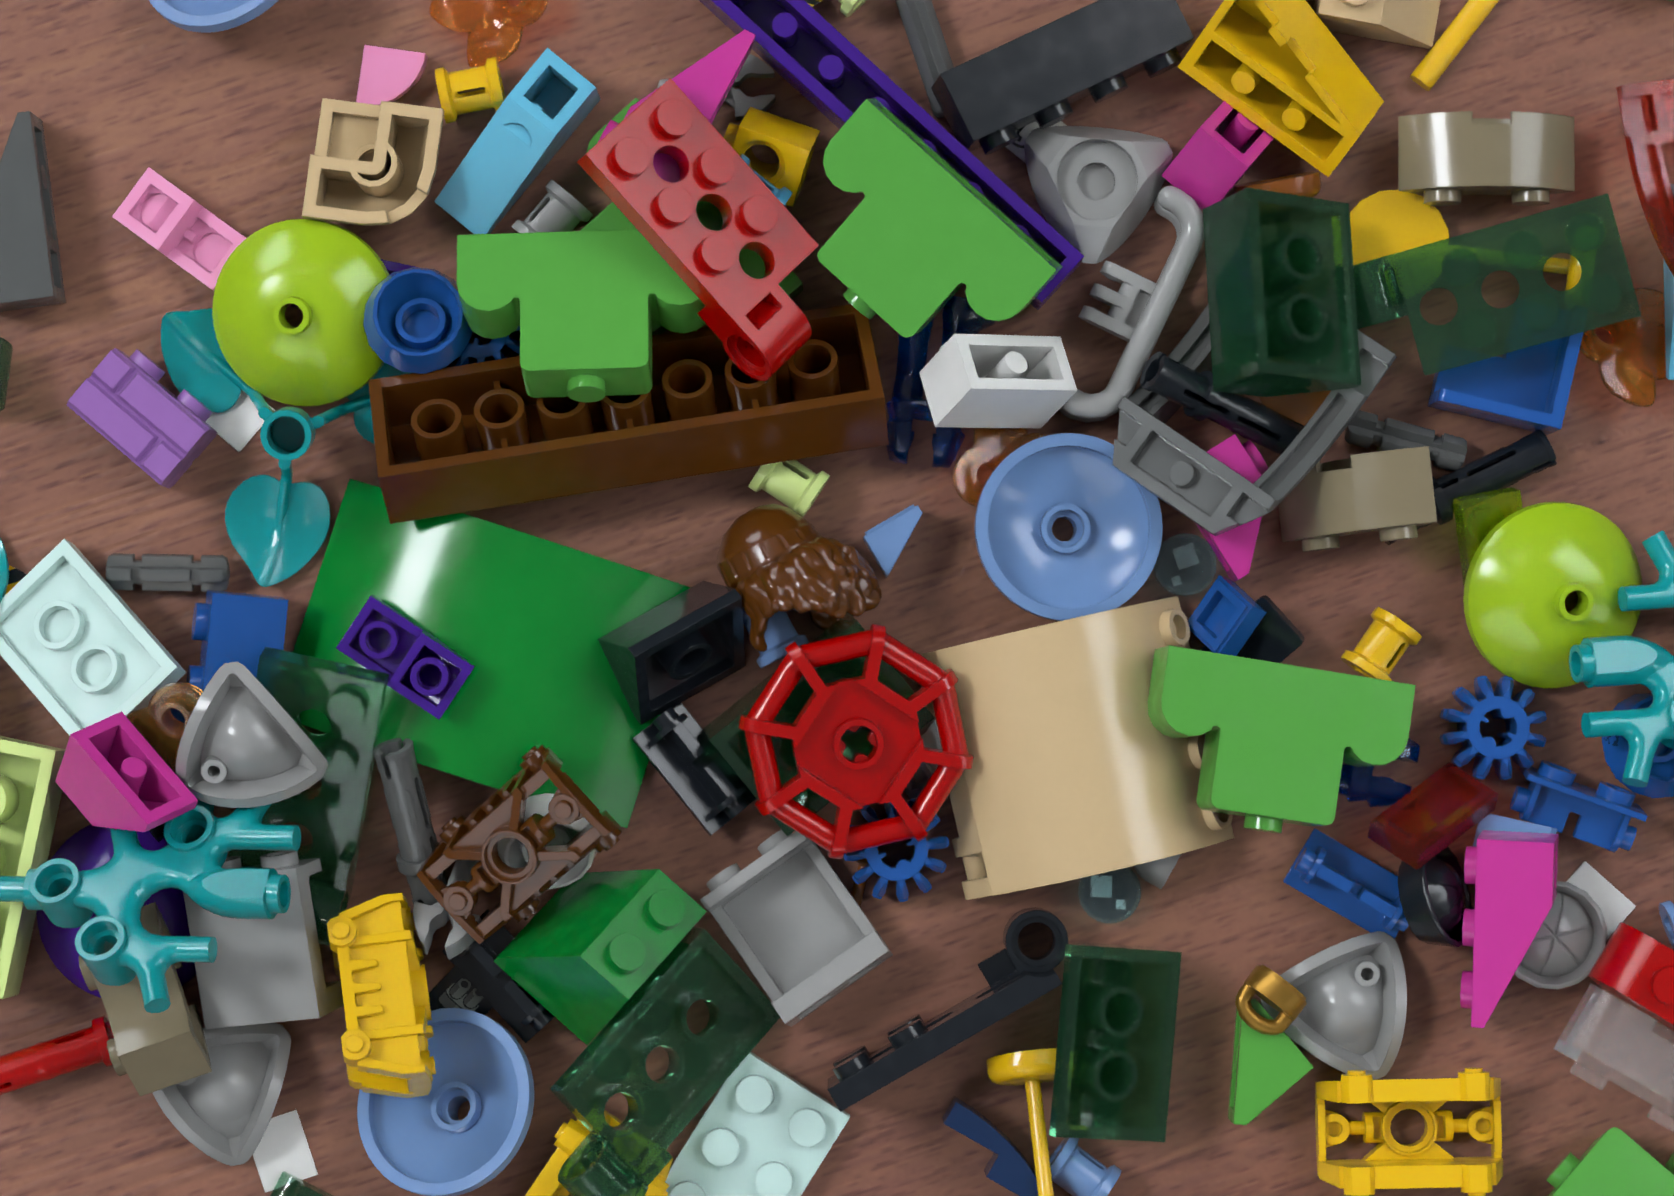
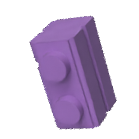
[66,348,218,489]

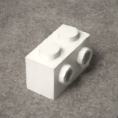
[919,333,1077,429]

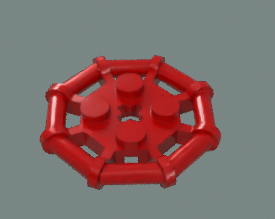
[738,624,974,860]

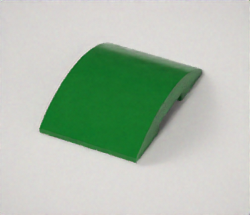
[278,479,691,828]

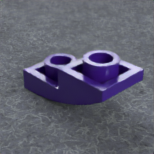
[336,595,475,720]

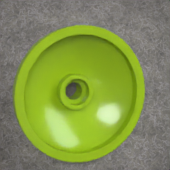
[212,219,389,406]
[1463,502,1642,688]

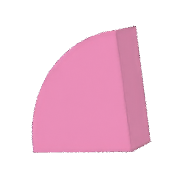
[356,45,428,105]

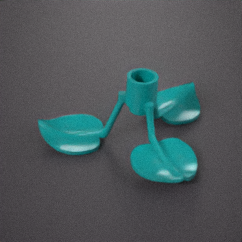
[161,308,447,587]

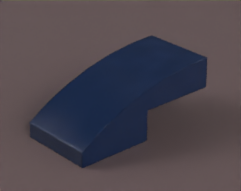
[942,1096,1038,1196]

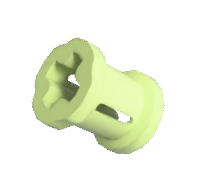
[748,460,830,517]

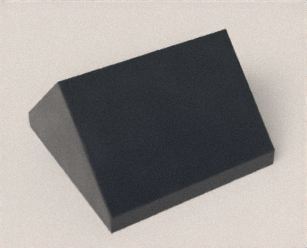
[598,581,746,725]

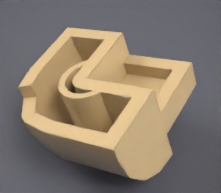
[302,98,445,226]

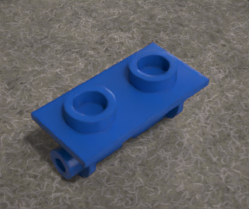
[1510,760,1648,853]
[1283,828,1409,939]

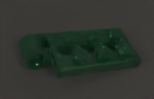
[1332,193,1641,376]
[550,927,780,1196]

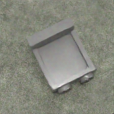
[700,827,893,1027]
[183,851,344,1029]

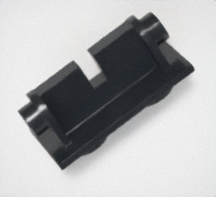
[632,703,758,836]
[442,909,554,1043]

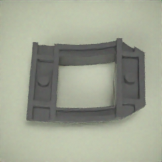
[1113,255,1397,536]

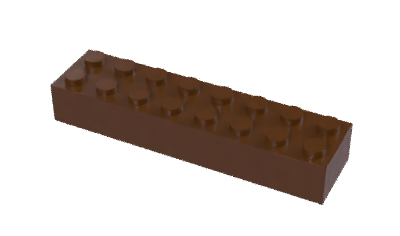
[368,304,889,524]

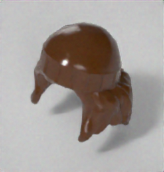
[716,504,882,652]

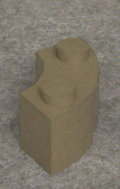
[1398,111,1575,206]
[1278,446,1437,552]
[79,902,212,1096]

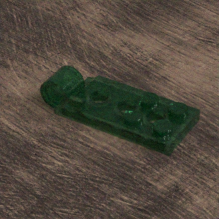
[228,647,389,946]

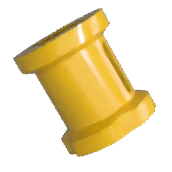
[435,57,505,124]
[1341,607,1422,681]

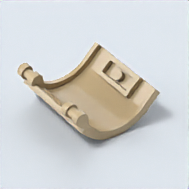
[921,596,1234,900]

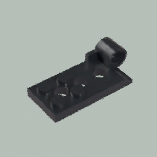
[827,907,1068,1112]

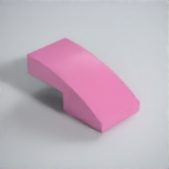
[112,167,246,291]

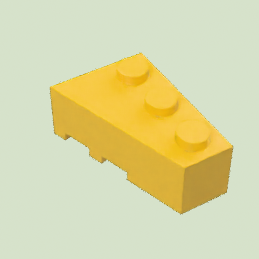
[1178,0,1384,177]

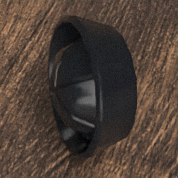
[1398,839,1472,947]

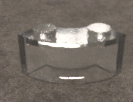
[1553,983,1674,1133]

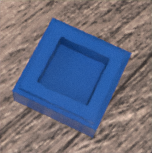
[1188,575,1267,656]

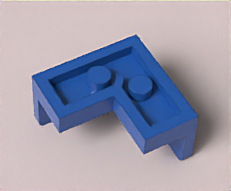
[1427,298,1589,435]

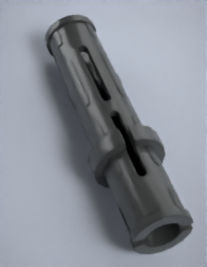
[373,738,447,906]

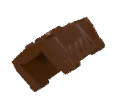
[416,744,622,944]

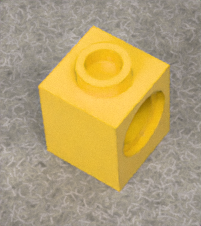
[724,106,820,207]

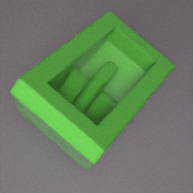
[1228,997,1314,1125]

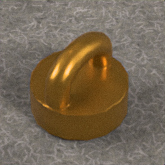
[1235,964,1307,1035]

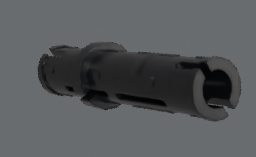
[1140,352,1305,455]
[1385,430,1557,545]

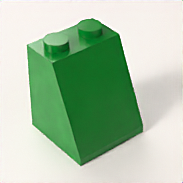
[493,869,707,1045]

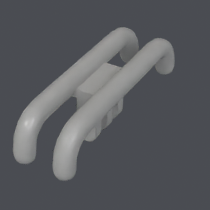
[1059,186,1206,423]

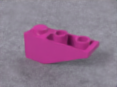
[1460,830,1559,1028]

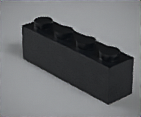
[931,0,1194,155]

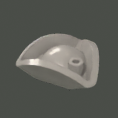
[1024,126,1173,264]
[176,662,328,808]
[1261,931,1407,1080]
[152,1023,291,1166]

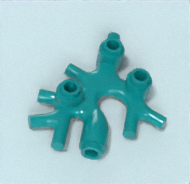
[1569,530,1674,787]
[0,800,301,1013]

